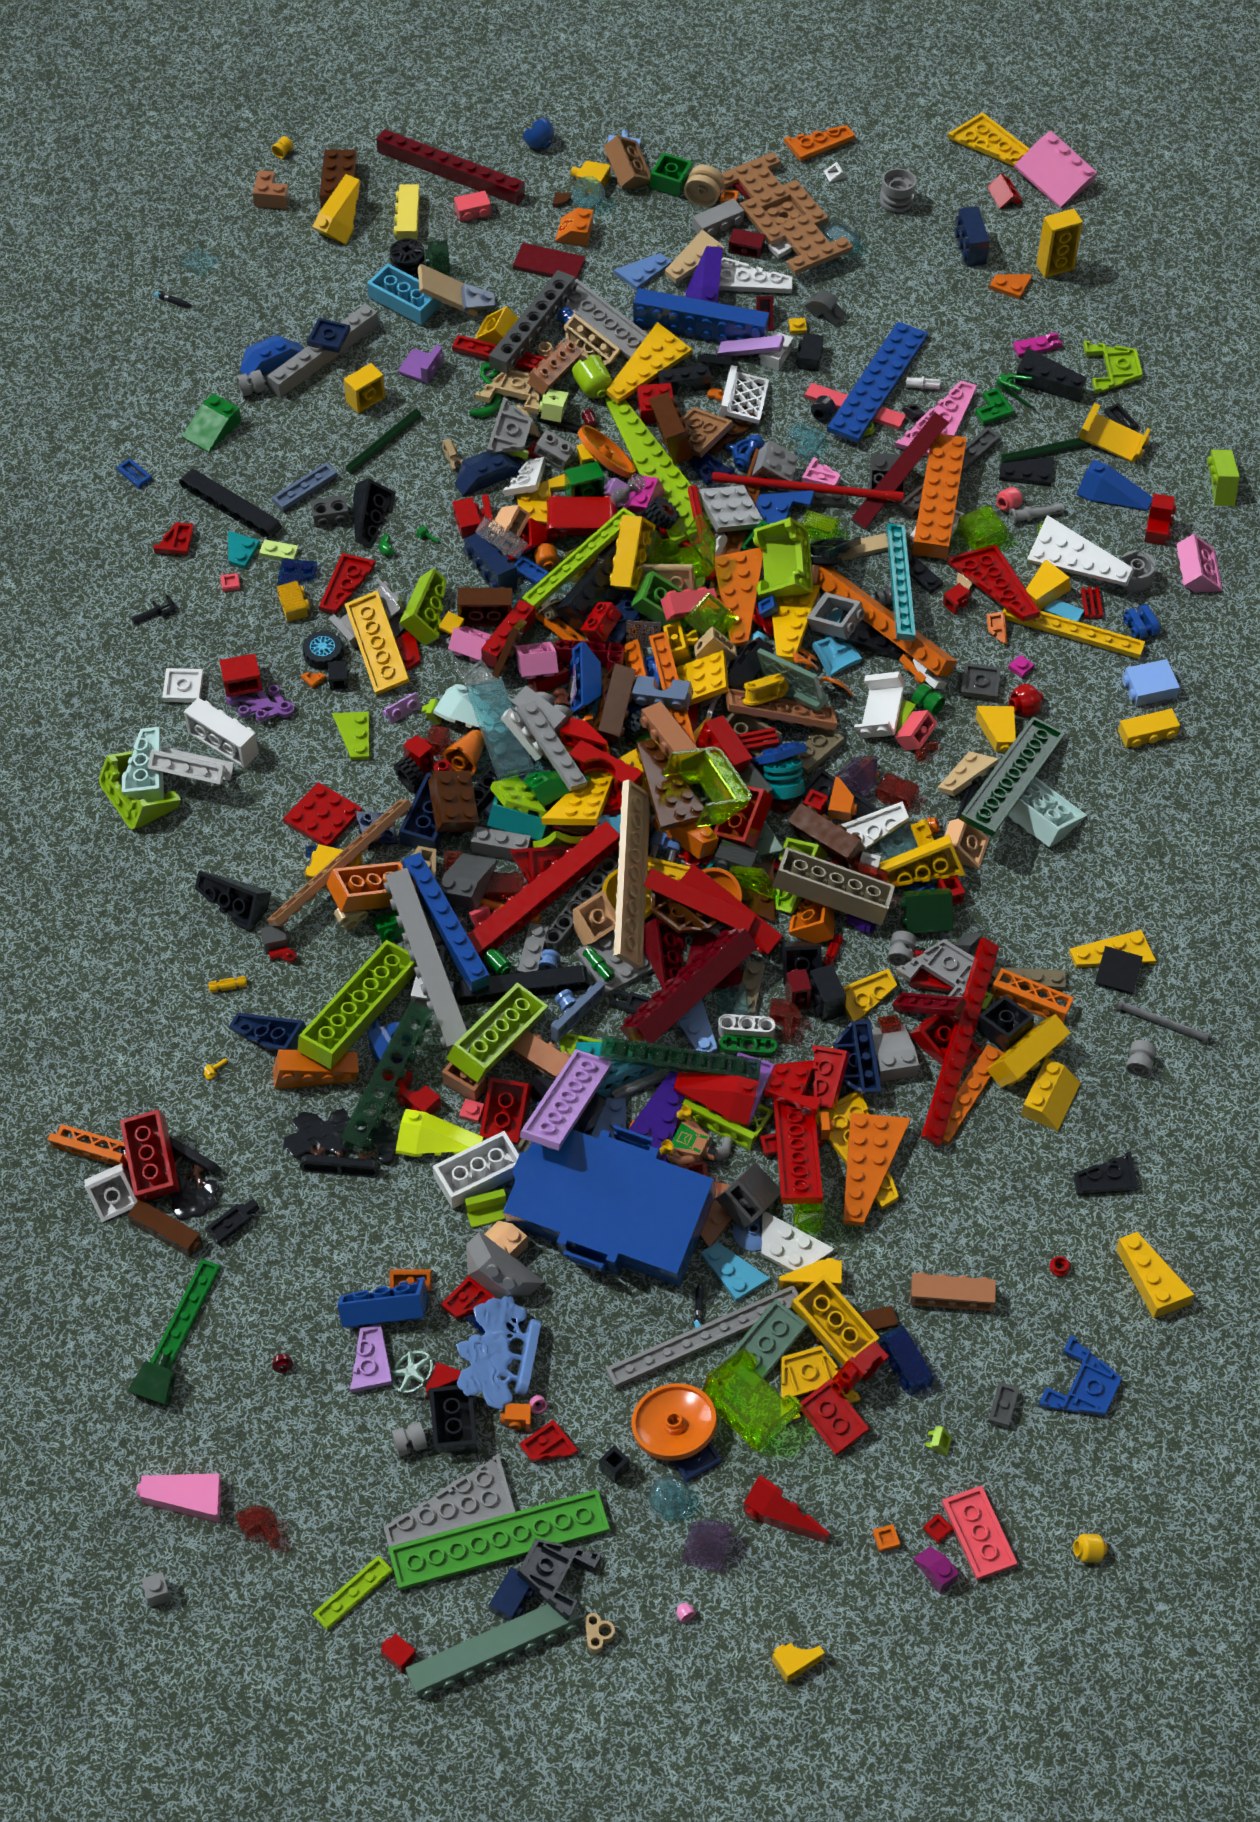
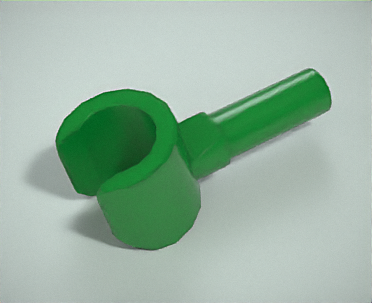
[416,526,440,544]

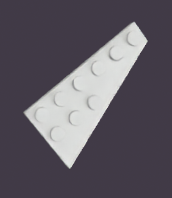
[693,257,792,294]

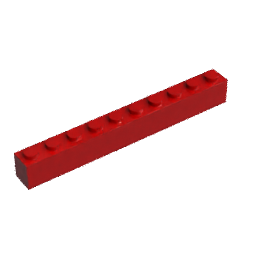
[466,821,620,960]

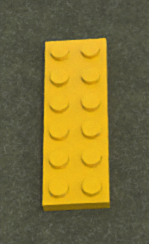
[345,590,410,695]

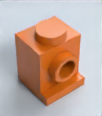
[500,1403,531,1432]

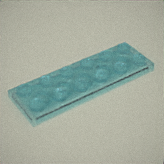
[467,679,534,781]

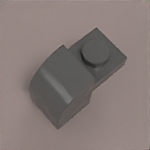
[804,291,846,326]

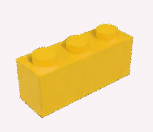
[1118,708,1180,748]

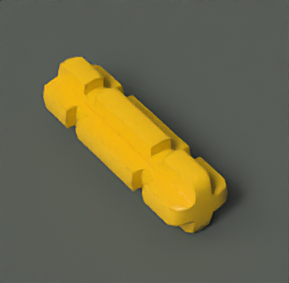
[208,976,247,993]

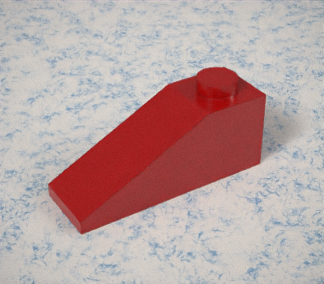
[559,717,610,755]

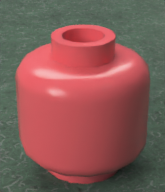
[996,487,1023,512]

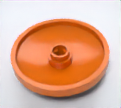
[577,425,636,478]
[631,1383,717,1461]

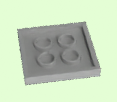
[698,485,762,532]
[576,931,654,996]

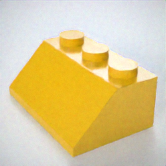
[1021,1058,1081,1131]

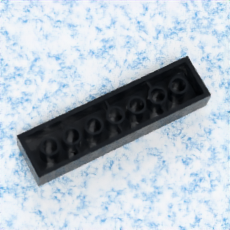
[556,510,666,634]

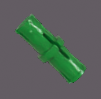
[582,946,615,982]

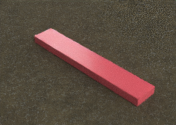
[805,383,906,430]

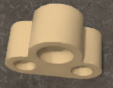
[334,908,368,931]
[585,1613,615,1654]

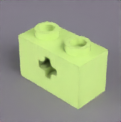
[539,389,569,422]

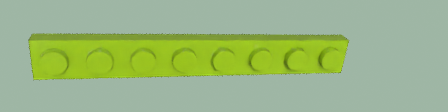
[522,507,636,610]

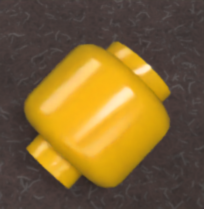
[1073,1534,1108,1563]

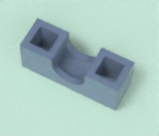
[632,675,693,710]

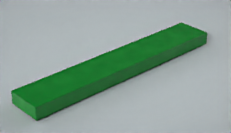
[150,1259,221,1370]

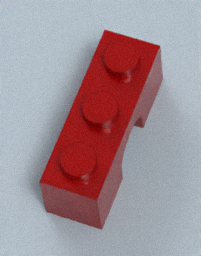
[381,1062,441,1115]

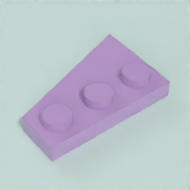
[350,1324,392,1393]

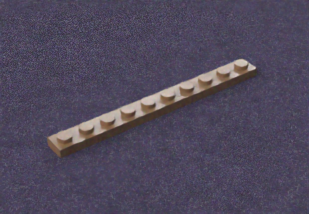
[267,799,412,926]

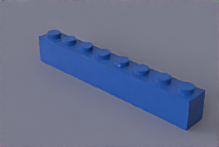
[403,852,489,993]

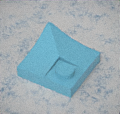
[812,636,862,677]

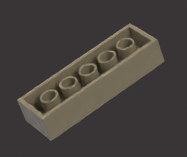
[772,847,895,926]

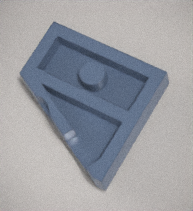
[461,283,495,312]

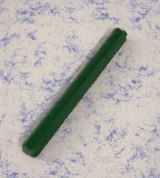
[345,409,421,474]
[1001,438,1092,463]

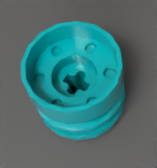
[763,757,805,799]

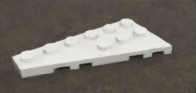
[1027,515,1134,586]

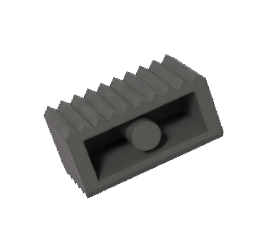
[714,839,758,877]

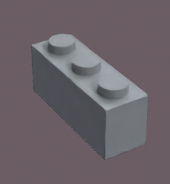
[692,198,744,237]
[471,826,531,861]

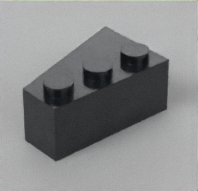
[724,637,774,695]

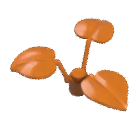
[793,647,853,698]

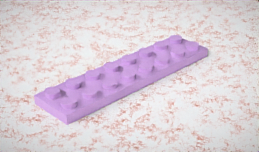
[520,1049,613,1151]

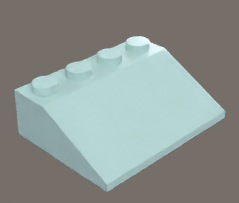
[1008,777,1087,847]

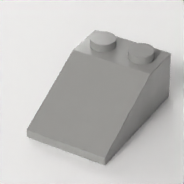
[872,1024,919,1082]

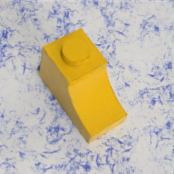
[772,1643,825,1683]

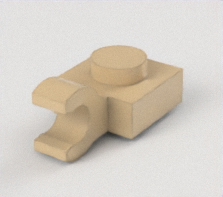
[442,438,463,471]

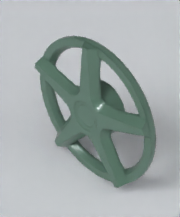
[390,1350,433,1393]

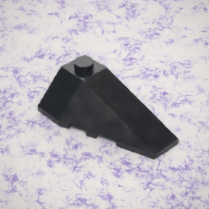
[353,478,396,548]
[195,870,271,930]
[531,1074,607,1135]

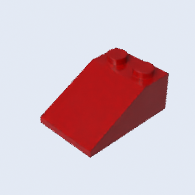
[910,1014,982,1070]
[479,1077,533,1143]

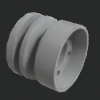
[880,168,916,212]

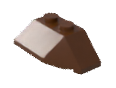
[651,890,720,934]

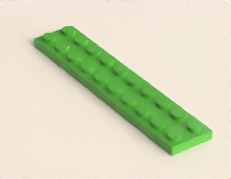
[388,1489,610,1591]

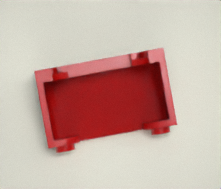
[547,495,617,543]

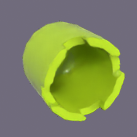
[572,355,612,399]

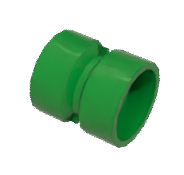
[911,683,946,717]

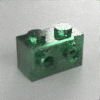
[425,240,450,275]

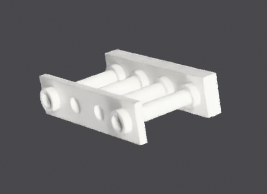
[148,747,234,784]

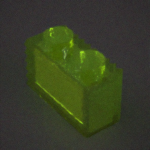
[801,510,841,540]

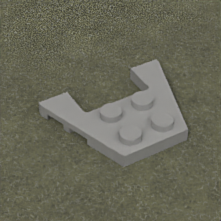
[896,939,974,997]

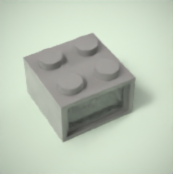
[752,440,799,490]

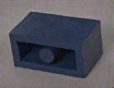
[489,1567,535,1622]

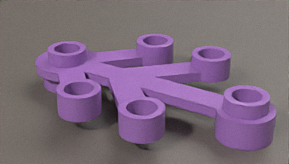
[226,685,294,722]

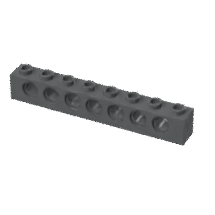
[489,270,576,374]

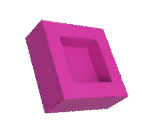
[1008,655,1034,678]

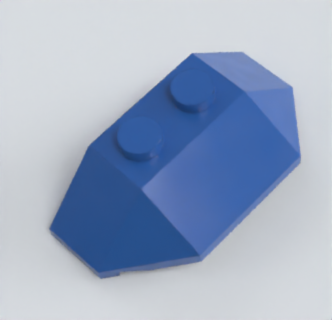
[240,335,303,382]
[569,641,602,713]

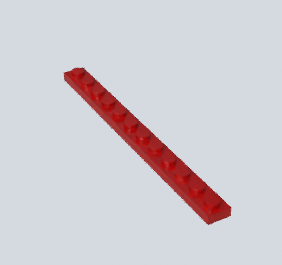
[921,937,999,1147]

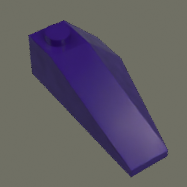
[685,246,723,303]

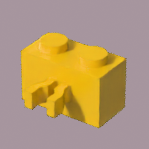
[663,621,699,666]

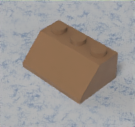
[604,135,650,189]

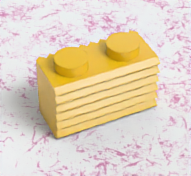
[276,581,310,622]

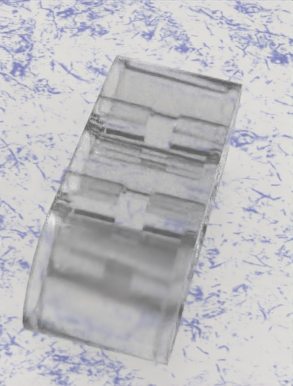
[475,516,528,559]

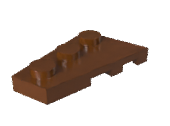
[492,619,527,678]

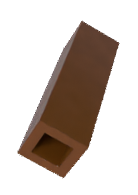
[127,1199,202,1258]

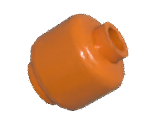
[534,543,559,570]

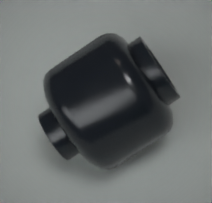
[811,395,836,421]

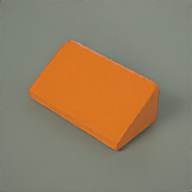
[390,1269,432,1291]

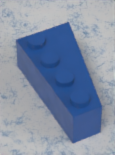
[337,1277,429,1328]

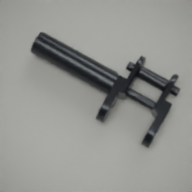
[131,594,176,624]

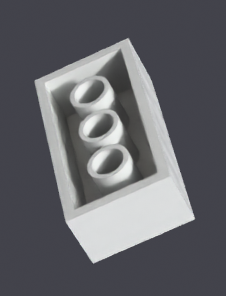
[184,698,259,768]
[433,1131,519,1209]

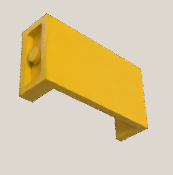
[1077,403,1150,463]

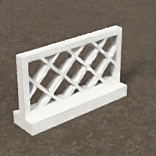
[718,365,769,424]

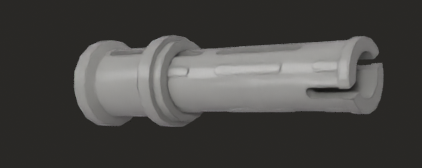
[1009,503,1063,524]

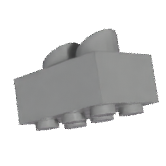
[511,686,574,739]

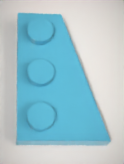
[701,1242,770,1302]

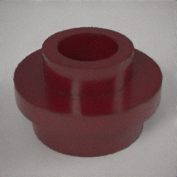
[272,1354,293,1373]

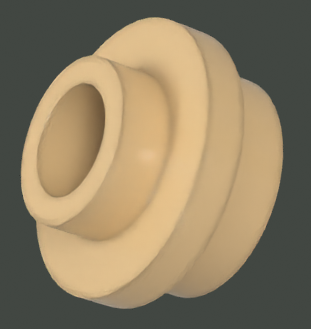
[537,342,554,358]

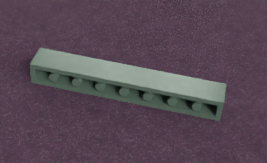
[406,1594,580,1699]

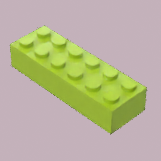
[446,982,548,1083]

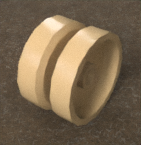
[684,165,724,207]

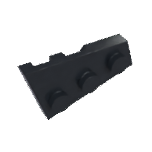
[1073,1151,1138,1195]

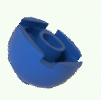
[522,117,555,150]

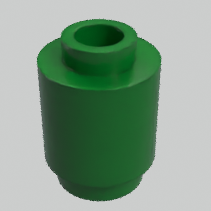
[483,949,511,976]

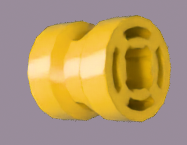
[271,136,294,159]

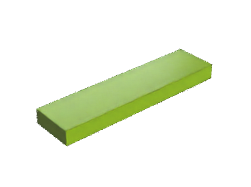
[313,1555,393,1631]

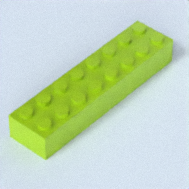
[297,940,417,1069]

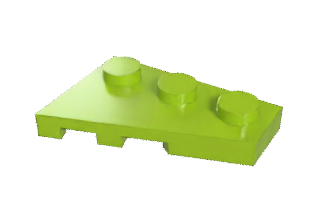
[332,711,370,761]

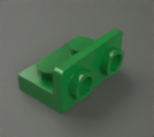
[372,910,405,944]

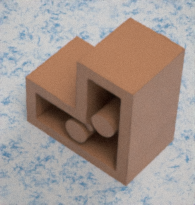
[253,170,289,209]
[442,1062,487,1101]

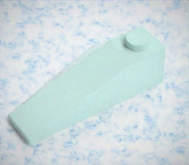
[433,684,512,739]
[122,727,164,802]

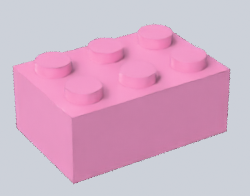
[515,642,558,679]

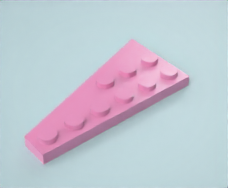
[895,381,977,457]

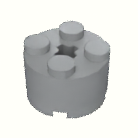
[1121,550,1155,593]

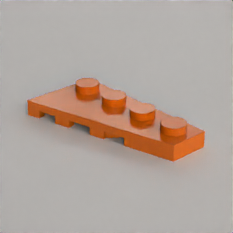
[784,125,855,162]

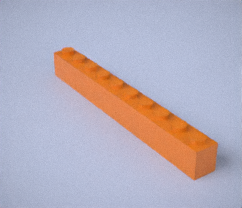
[816,564,957,677]

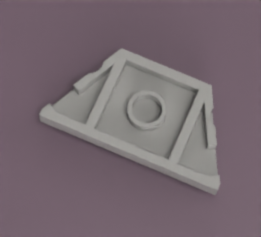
[486,397,533,454]

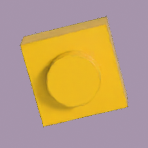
[788,318,807,335]

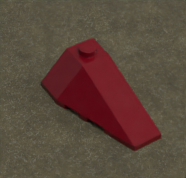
[643,918,685,989]

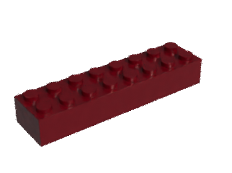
[620,928,758,1046]

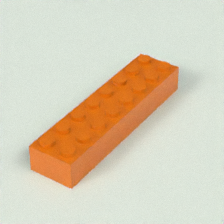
[912,434,967,559]

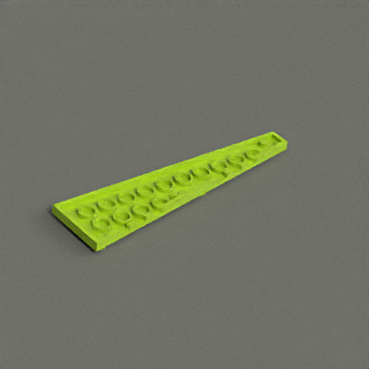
[605,397,714,547]

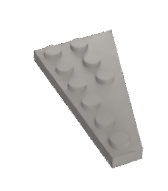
[384,1453,515,1547]

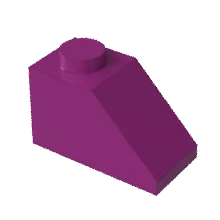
[913,1547,959,1594]

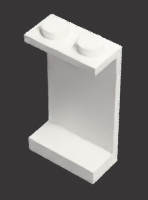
[854,672,906,738]

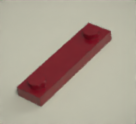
[892,992,967,1016]

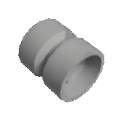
[236,370,266,397]
[887,931,916,966]
[1126,1040,1157,1077]
[391,1421,428,1457]

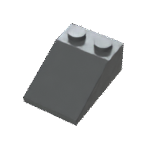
[439,853,498,909]

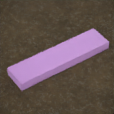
[717,335,785,356]

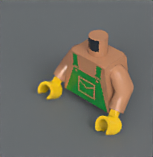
[659,1105,718,1168]

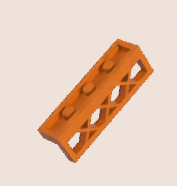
[991,968,1074,1024]
[48,1124,128,1168]

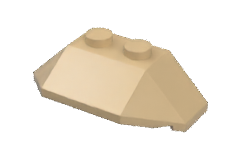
[564,313,621,366]

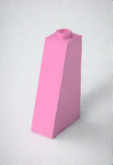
[137,1474,222,1522]

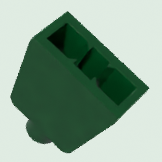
[128,1353,177,1407]

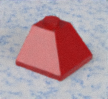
[507,518,547,563]

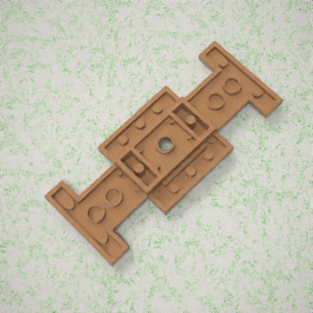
[721,152,853,275]

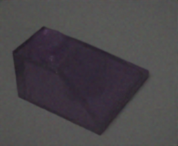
[834,756,878,797]
[680,1519,734,1574]

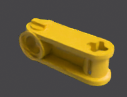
[743,673,789,706]

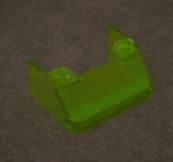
[645,514,716,579]
[663,747,752,827]

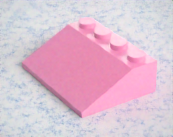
[1014,131,1097,208]

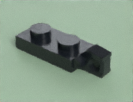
[205,1199,260,1245]

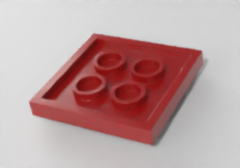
[283,782,363,847]

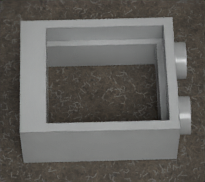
[807,592,865,640]

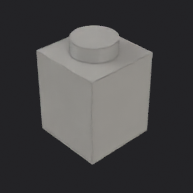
[141,1572,171,1607]

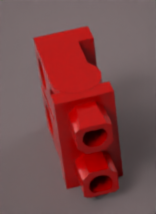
[830,1341,889,1395]

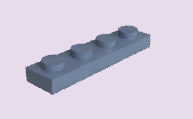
[272,462,338,511]
[551,980,605,1042]

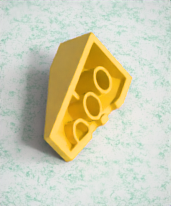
[312,174,361,245]

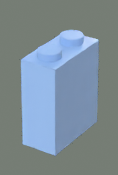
[1122,659,1180,706]

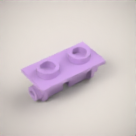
[382,692,421,724]

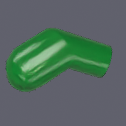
[379,534,395,557]

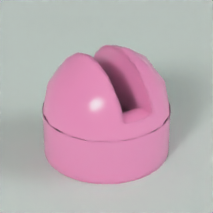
[529,1395,547,1414]
[676,1603,696,1623]

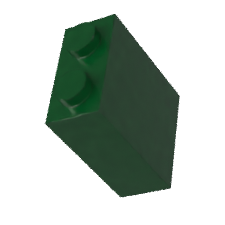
[900,888,953,933]

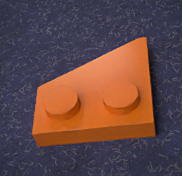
[989,274,1032,300]

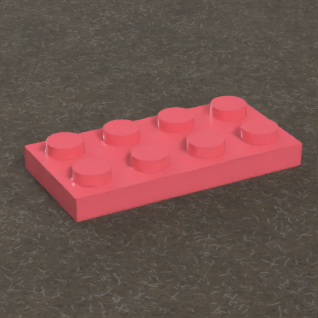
[942,1486,1017,1581]

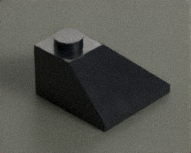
[780,941,822,985]

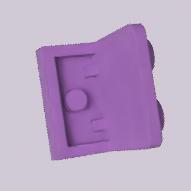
[399,345,444,384]

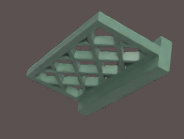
[757,648,829,712]

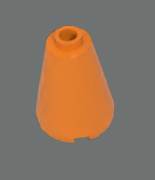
[442,730,486,776]

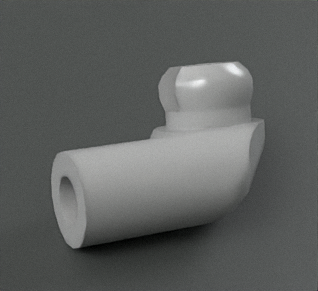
[714,1137,733,1160]

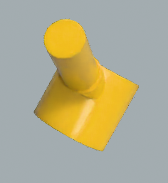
[204,1058,228,1080]

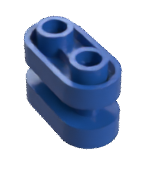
[1123,604,1160,640]

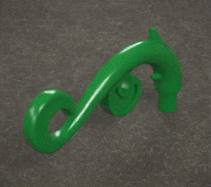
[470,363,502,418]

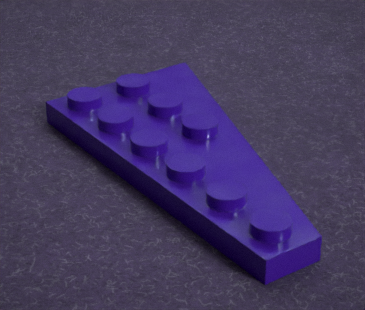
[628,1071,684,1162]

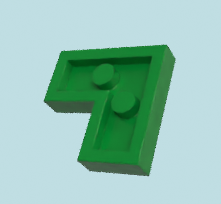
[975,388,1014,425]

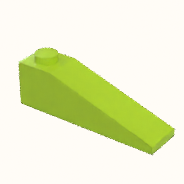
[775,837,828,914]

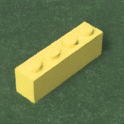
[394,184,420,241]

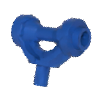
[725,435,765,471]

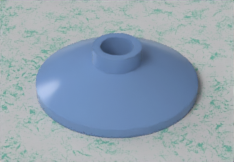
[733,1215,762,1251]

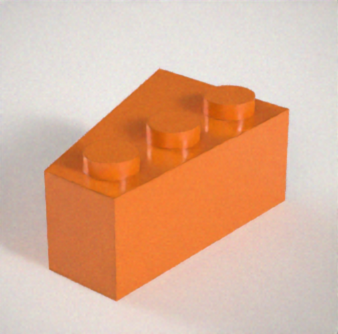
[653,819,719,859]

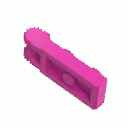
[1013,332,1063,358]

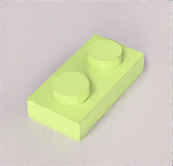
[259,540,299,563]

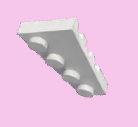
[841,801,910,849]

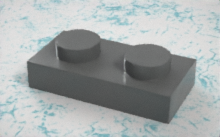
[988,1382,1019,1428]

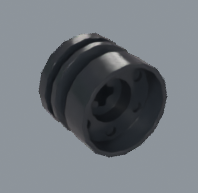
[390,238,425,279]

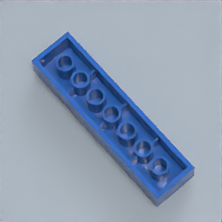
[633,288,769,343]

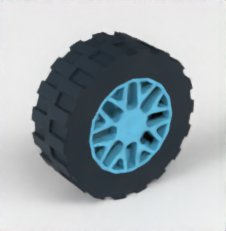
[302,630,343,670]

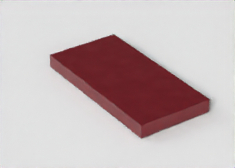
[513,243,586,280]

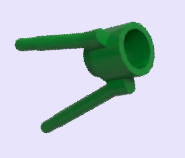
[996,373,1033,407]

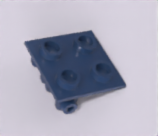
[355,811,398,850]

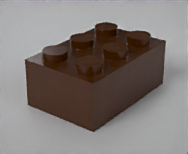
[457,587,513,627]
[428,771,479,832]

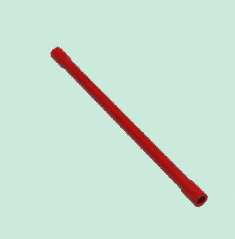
[712,472,904,503]

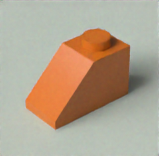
[828,777,857,821]

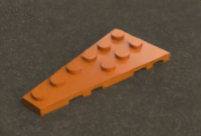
[712,548,763,647]
[843,1113,911,1226]

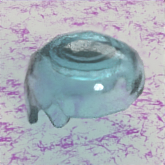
[513,580,534,606]

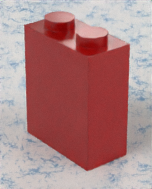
[219,653,263,697]

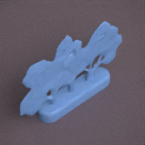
[456,1296,541,1409]

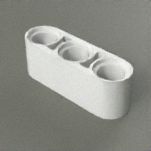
[718,1014,775,1038]

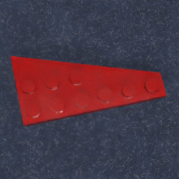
[947,544,1040,622]

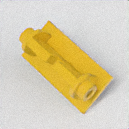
[910,819,934,847]

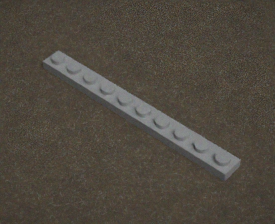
[606,1285,799,1388]

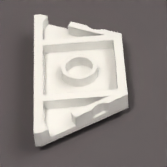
[761,1211,834,1272]

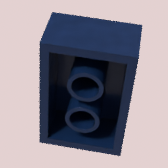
[954,206,990,267]

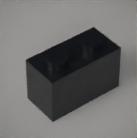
[796,333,824,371]

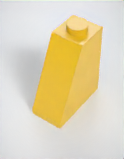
[1026,559,1071,610]
[975,706,1016,754]

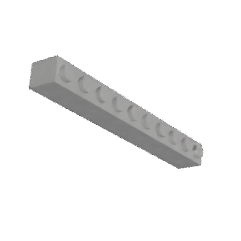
[383,868,467,1053]

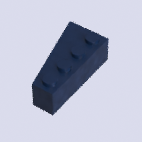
[463,531,518,591]

